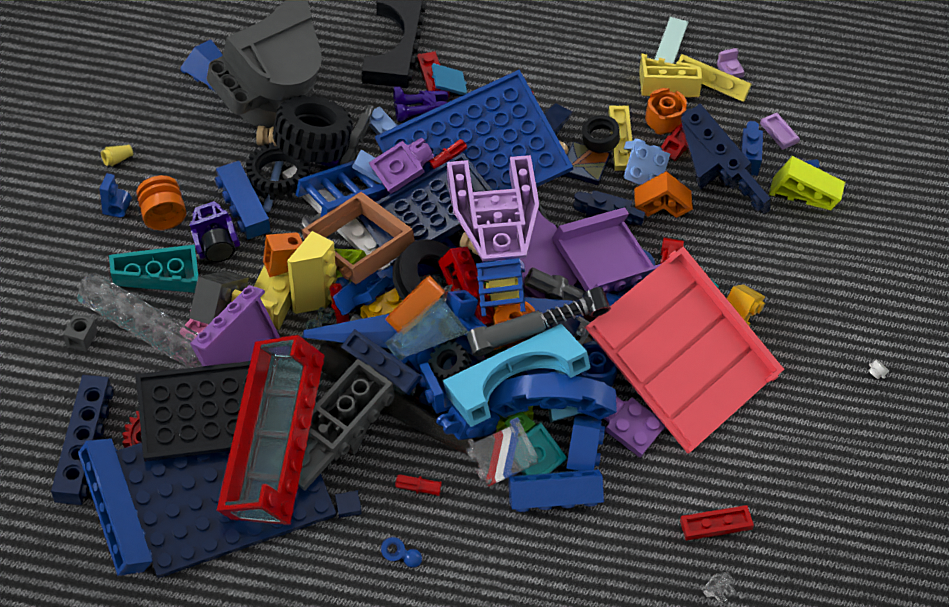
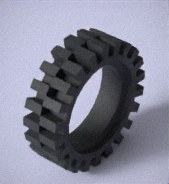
[246,142,311,200]

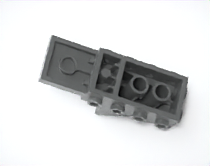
[269,359,395,491]

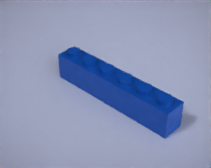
[78,439,152,576]

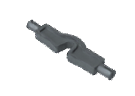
[340,105,374,165]

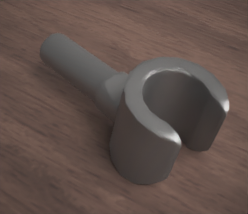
[301,213,321,229]

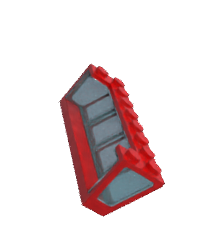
[217,335,325,525]

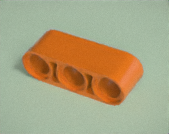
[385,275,445,335]

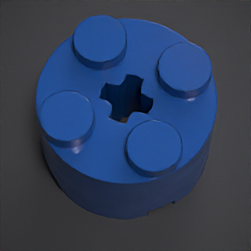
[576,341,618,387]

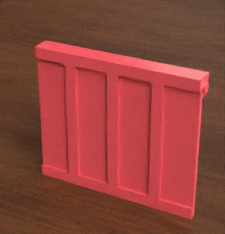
[584,246,784,454]

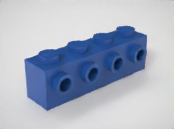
[215,161,271,240]
[508,470,604,512]

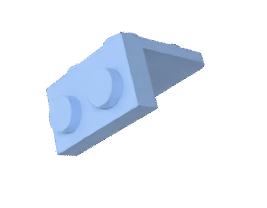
[624,139,670,185]

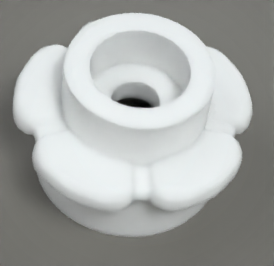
[869,359,889,379]

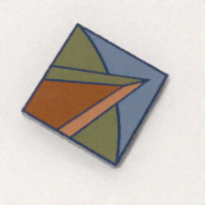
[564,142,611,185]

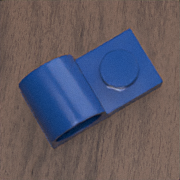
[100,173,132,217]

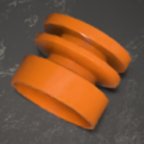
[136,175,186,231]

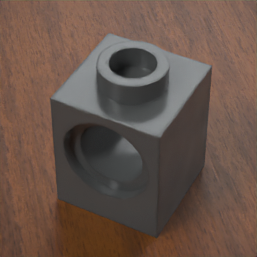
[63,314,97,352]

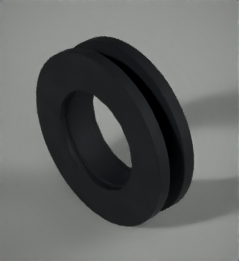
[392,239,458,320]

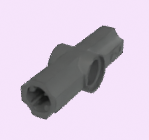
[524,267,585,302]

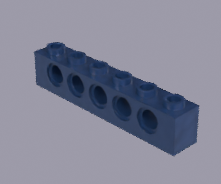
[51,375,114,505]

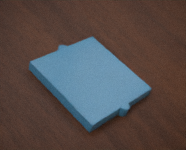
[432,63,467,95]

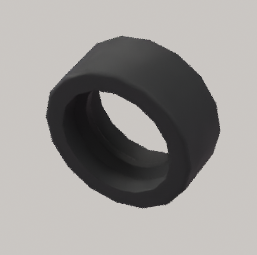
[582,115,620,153]

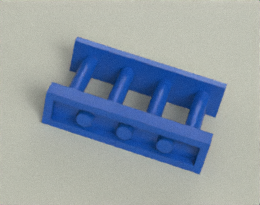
[296,160,390,218]

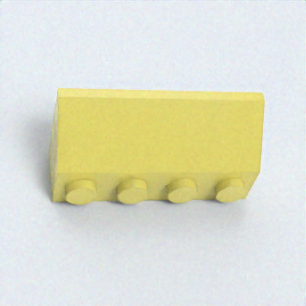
[287,231,337,314]
[254,265,292,330]

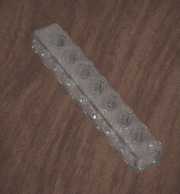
[77,273,202,368]

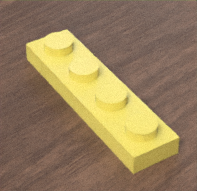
[678,54,752,102]
[609,106,632,171]

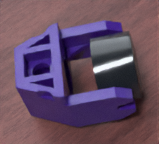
[190,201,240,262]

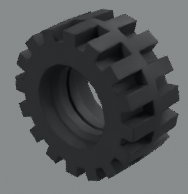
[428,341,472,383]

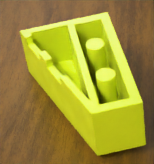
[769,156,845,210]

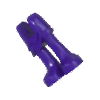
[393,87,448,122]

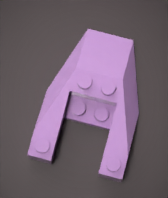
[447,155,539,261]

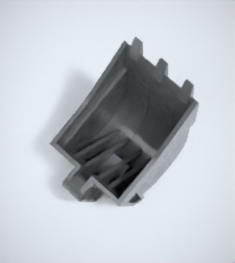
[206,0,322,128]

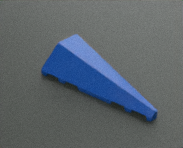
[181,39,223,91]
[302,313,417,350]

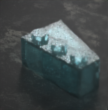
[385,298,469,360]

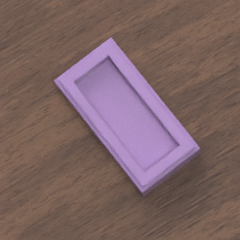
[760,113,800,150]

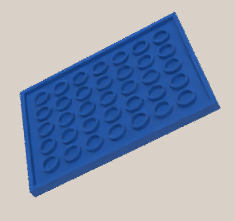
[375,69,573,190]

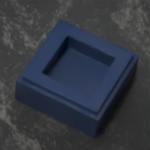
[335,490,362,518]

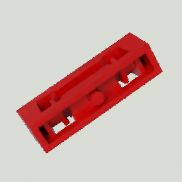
[438,247,495,327]

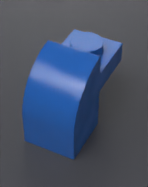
[445,290,487,336]

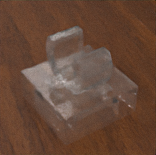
[702,572,735,602]

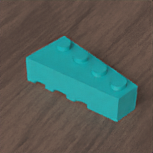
[109,244,199,293]

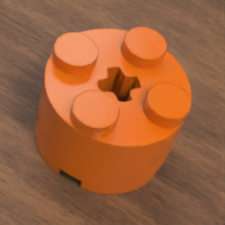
[645,88,687,135]

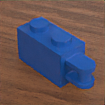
[739,121,763,176]
[436,404,500,440]

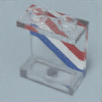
[466,417,538,486]

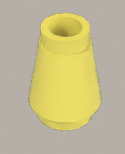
[101,145,133,166]

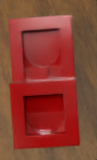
[661,123,688,161]

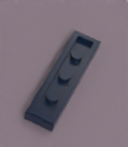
[341,329,422,395]

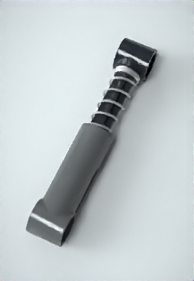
[466,287,611,356]

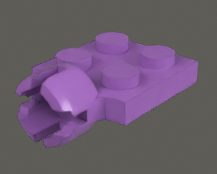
[369,138,434,194]
[603,396,665,458]

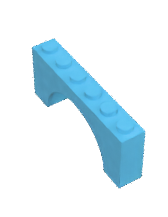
[443,324,590,427]

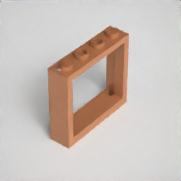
[302,192,415,284]

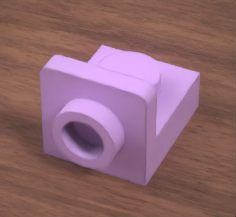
[717,48,744,78]

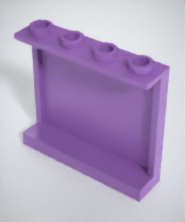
[552,207,661,295]
[481,210,578,299]
[190,285,292,366]

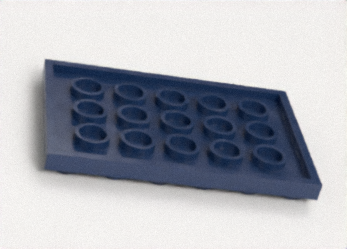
[358,153,493,268]

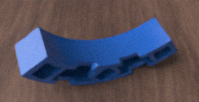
[489,372,617,420]

